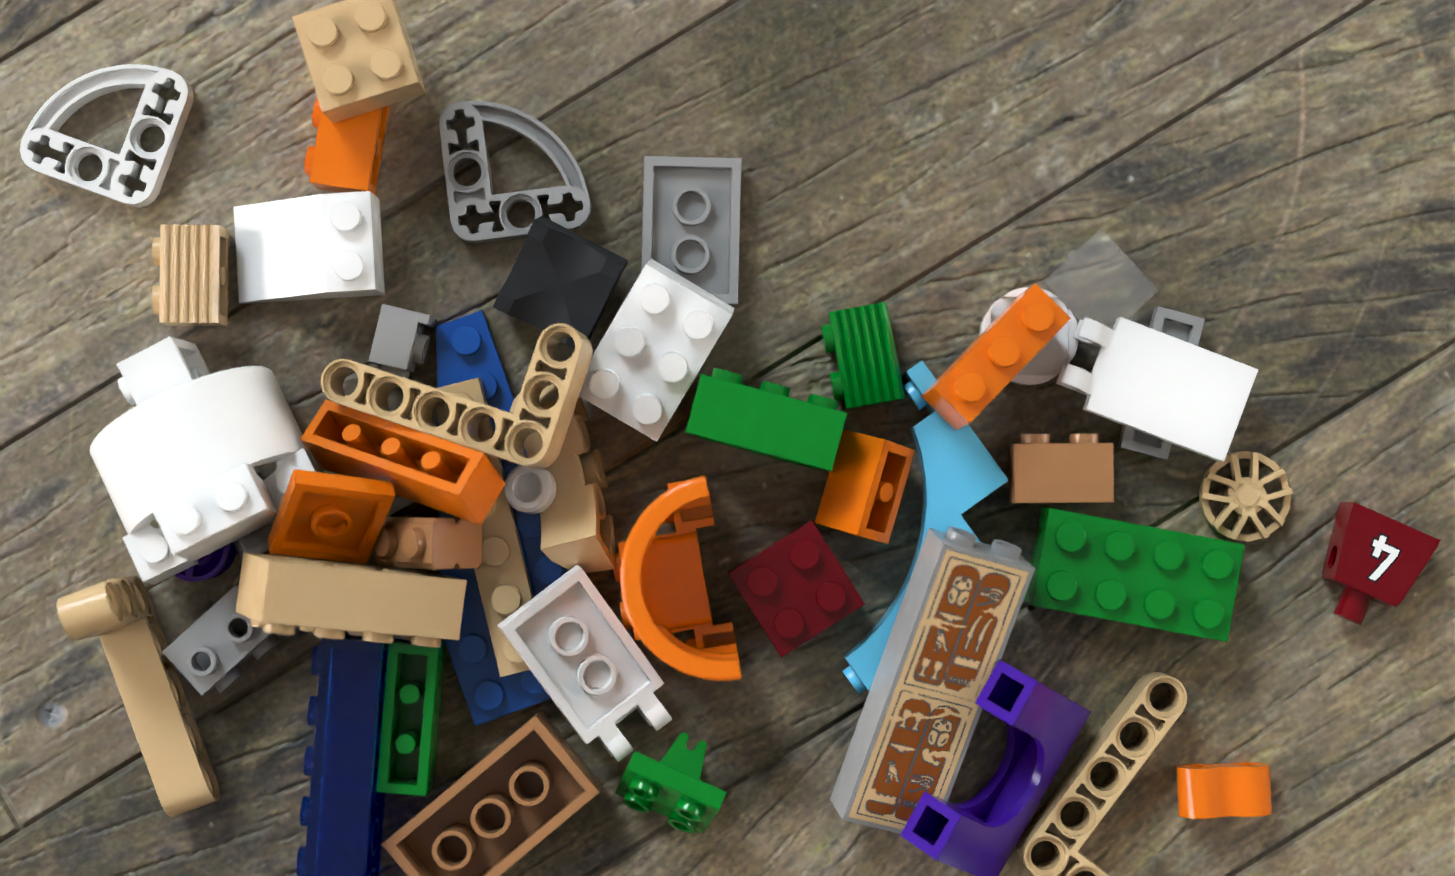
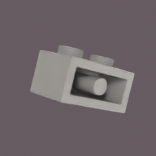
[162,584,280,696]

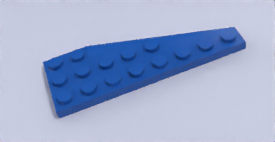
[436,310,569,726]

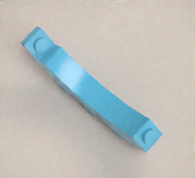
[842,361,1008,695]

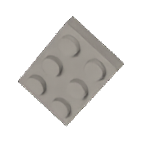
[641,156,741,306]

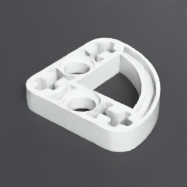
[20,64,194,208]

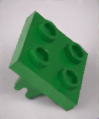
[615,732,726,833]

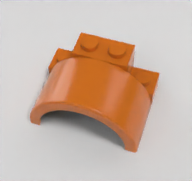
[613,476,742,681]

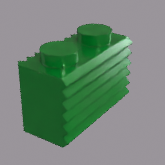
[820,302,905,410]

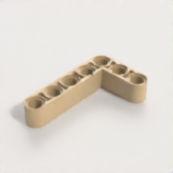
[321,323,593,469]
[57,576,220,818]
[1017,672,1187,876]

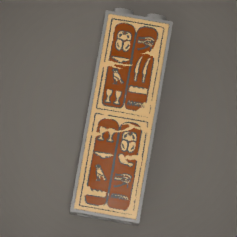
[830,527,1035,834]

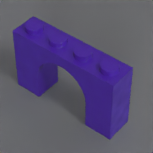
[900,659,1091,876]

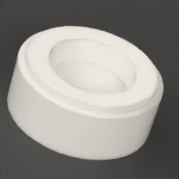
[504,465,557,514]

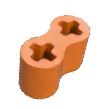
[1176,762,1272,819]

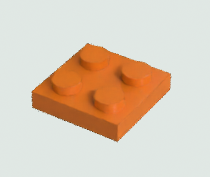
[267,469,395,565]

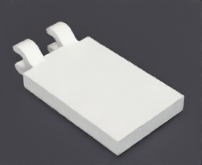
[1056,317,1259,462]
[497,565,672,762]

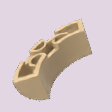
[509,384,615,573]

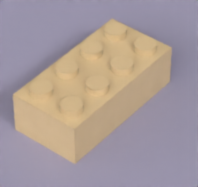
[235,552,467,647]

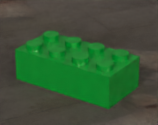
[1024,508,1245,642]

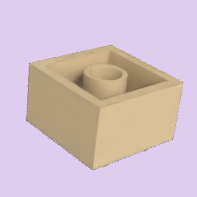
[292,0,426,123]

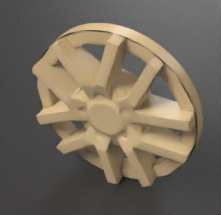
[1199,451,1293,542]

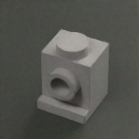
[368,304,437,379]

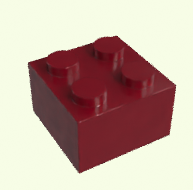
[728,520,865,657]

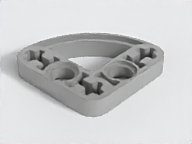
[439,101,592,244]

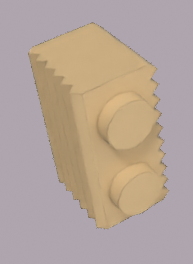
[151,224,230,326]

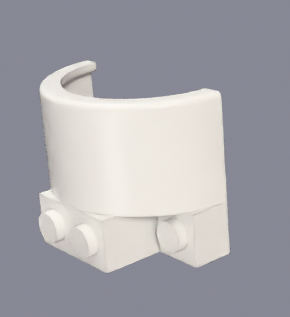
[90,366,320,585]

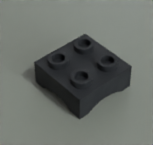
[493,216,629,349]

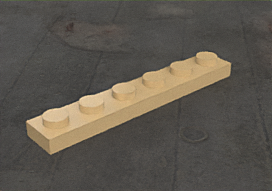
[435,378,534,677]

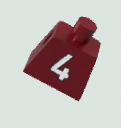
[1322,502,1440,625]

